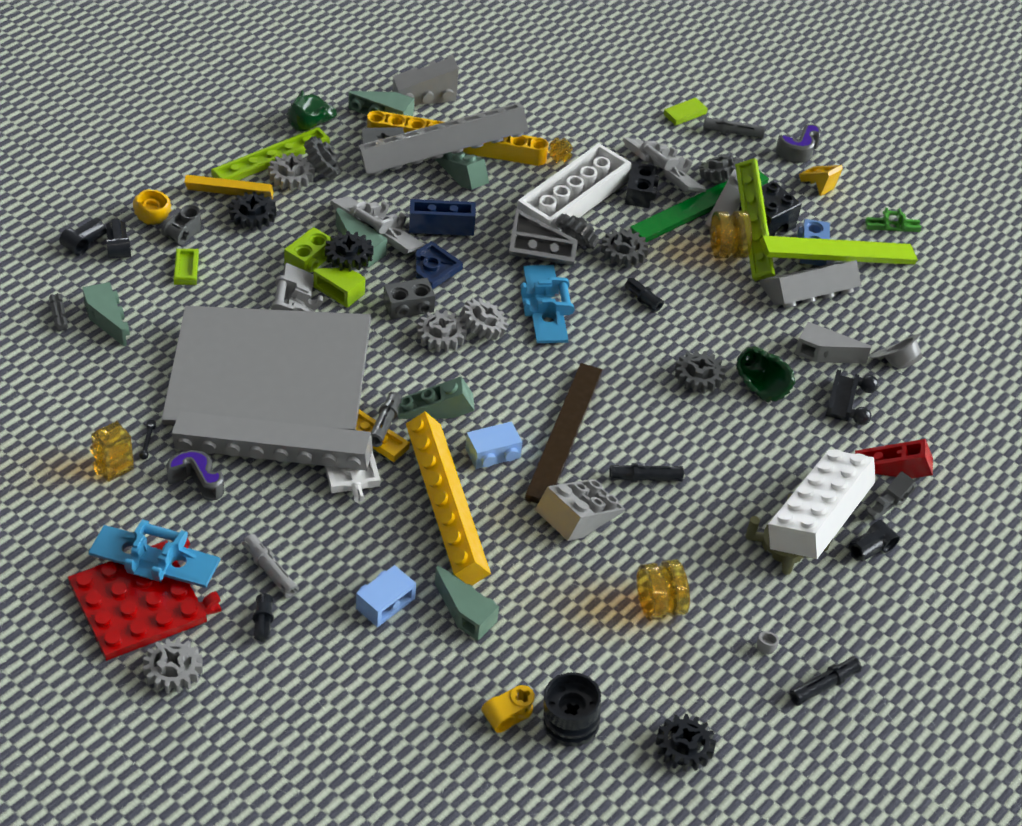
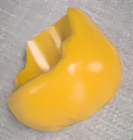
[133,189,171,225]

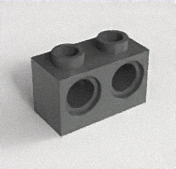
[383,278,435,320]

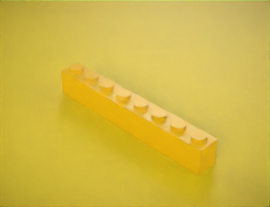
[406,411,491,586]

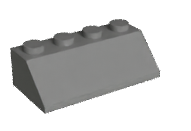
[760,260,861,308]

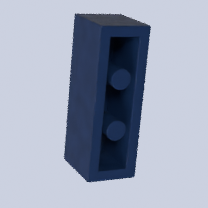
[409,199,476,236]

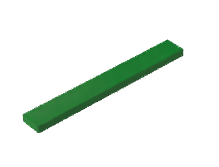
[630,171,769,242]

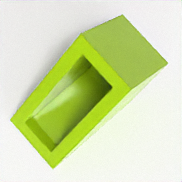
[313,268,366,308]

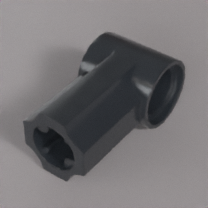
[59,217,106,256]
[106,219,131,259]
[848,520,900,562]

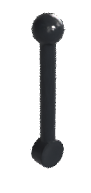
[139,420,156,460]

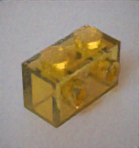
[90,421,134,482]

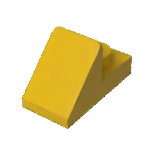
[799,165,843,196]

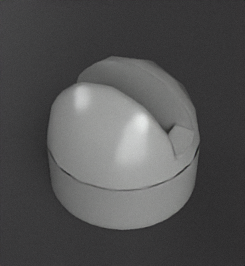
[757,631,779,655]

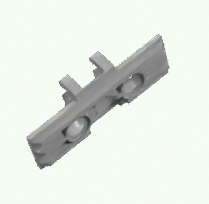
[622,138,707,193]
[330,196,426,254]
[271,263,323,312]

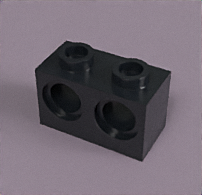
[625,162,660,208]

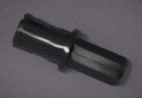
[625,278,664,312]
[253,593,274,643]

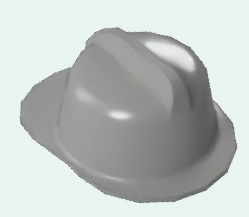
[870,334,923,368]

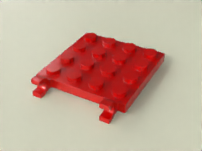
[68,538,221,661]

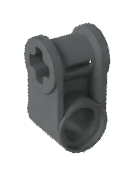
[161,205,202,245]

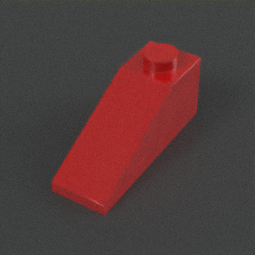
[855,439,933,479]

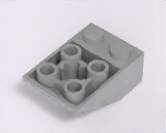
[535,479,625,541]

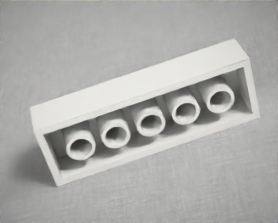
[517,143,631,231]
[768,449,875,559]

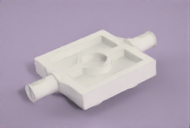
[325,451,380,503]

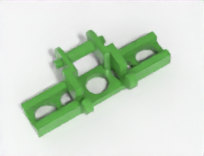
[865,208,922,232]

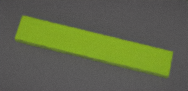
[211,127,330,180]
[735,158,775,281]

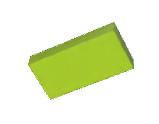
[663,97,708,126]
[174,248,199,285]

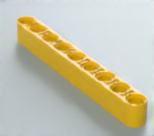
[367,111,549,166]

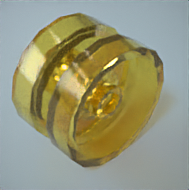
[710,211,752,259]
[637,559,690,621]

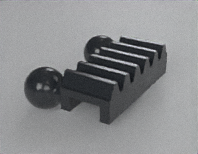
[825,369,879,425]

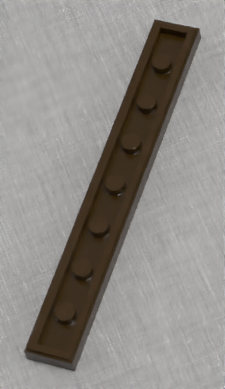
[525,363,603,504]

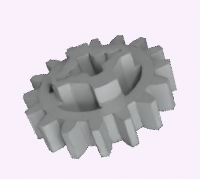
[268,153,315,191]
[460,298,509,340]
[417,310,467,352]
[143,638,203,694]

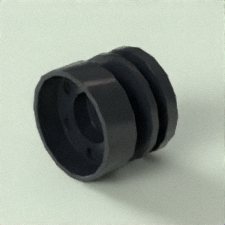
[543,672,601,747]

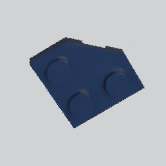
[416,241,463,289]

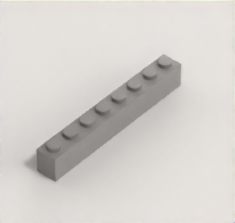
[358,103,529,175]
[171,411,373,470]

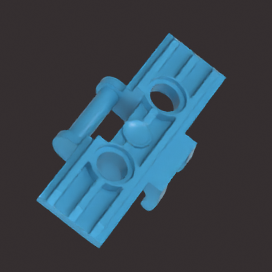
[520,265,575,343]
[88,519,220,588]

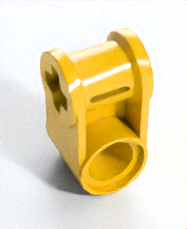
[481,685,535,733]

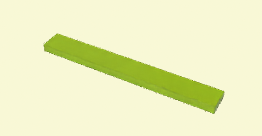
[760,236,918,265]

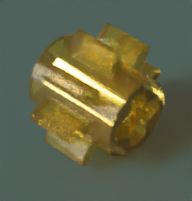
[548,137,574,163]

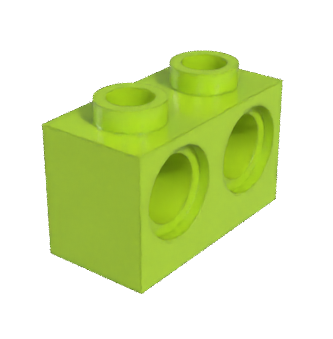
[284,227,330,273]

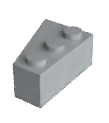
[392,54,459,105]
[509,208,578,266]

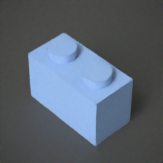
[465,421,522,469]
[356,565,416,627]

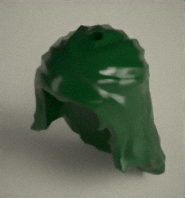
[286,90,337,132]
[736,346,795,403]

